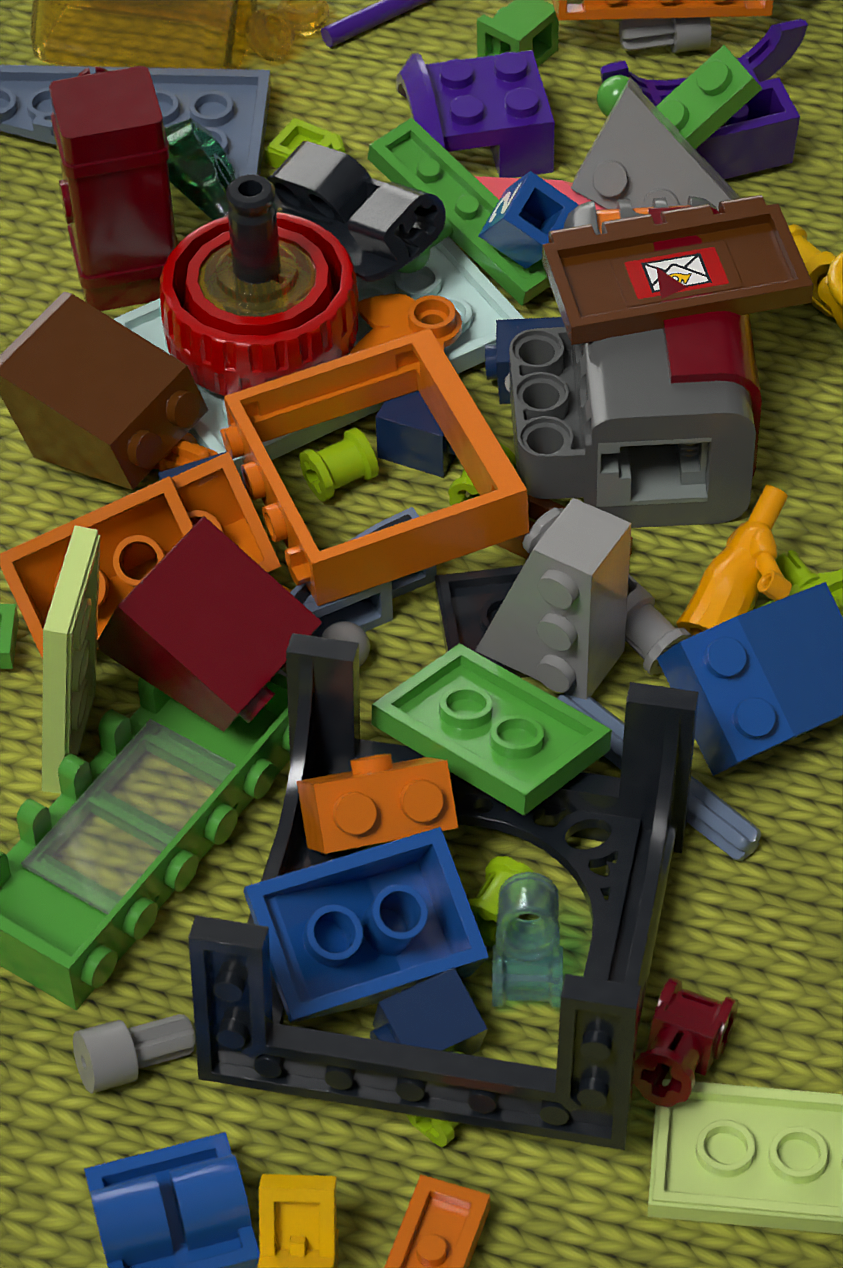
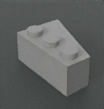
[571,77,740,211]
[475,498,631,700]

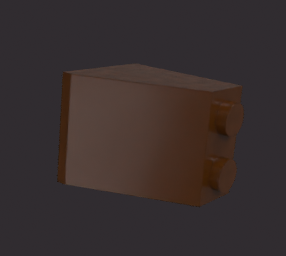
[0,291,209,490]

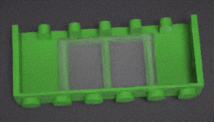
[0,673,290,1010]

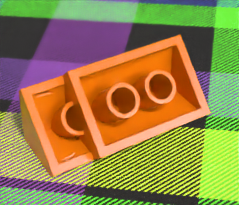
[0,452,282,659]

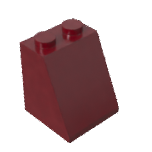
[97,516,322,732]

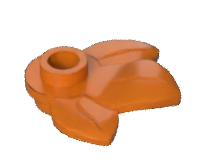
[350,294,462,354]

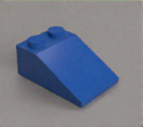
[657,582,843,776]
[243,827,489,1023]

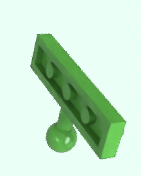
[572,45,763,183]
[367,118,551,306]

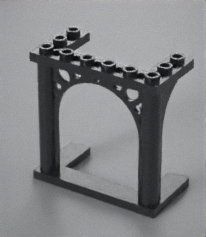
[188,633,699,1150]

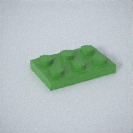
[371,643,612,815]

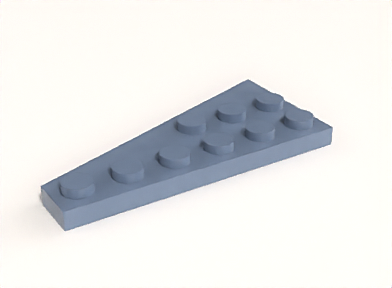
[0,65,271,189]

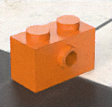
[297,754,458,854]

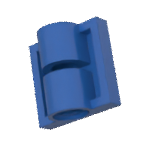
[84,1132,260,1268]

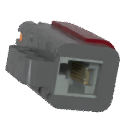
[509,196,762,528]

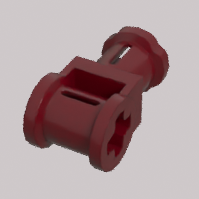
[633,977,739,1107]

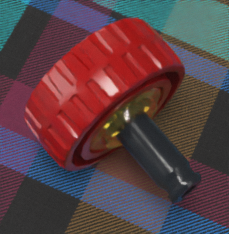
[160,174,359,396]

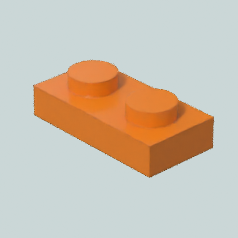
[384,1174,490,1268]

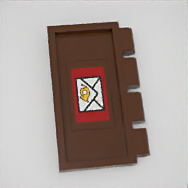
[542,195,813,345]

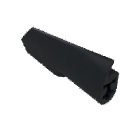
[267,141,446,282]

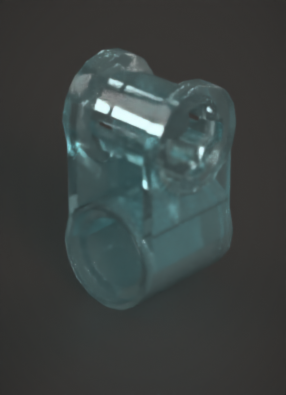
[492,872,563,1008]

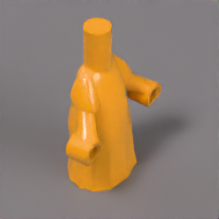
[676,485,792,636]

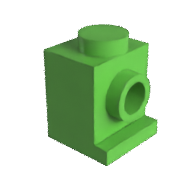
[477,0,559,67]

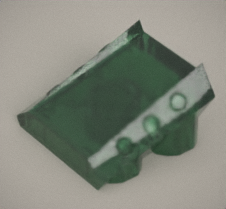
[165,118,236,221]

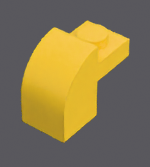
[257,1174,339,1268]

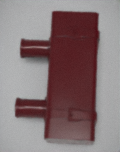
[49,66,178,311]

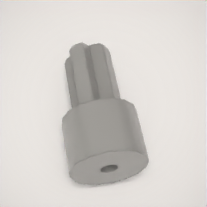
[619,17,711,53]
[73,1014,196,1094]

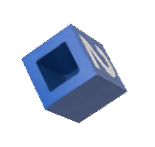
[478,171,579,269]

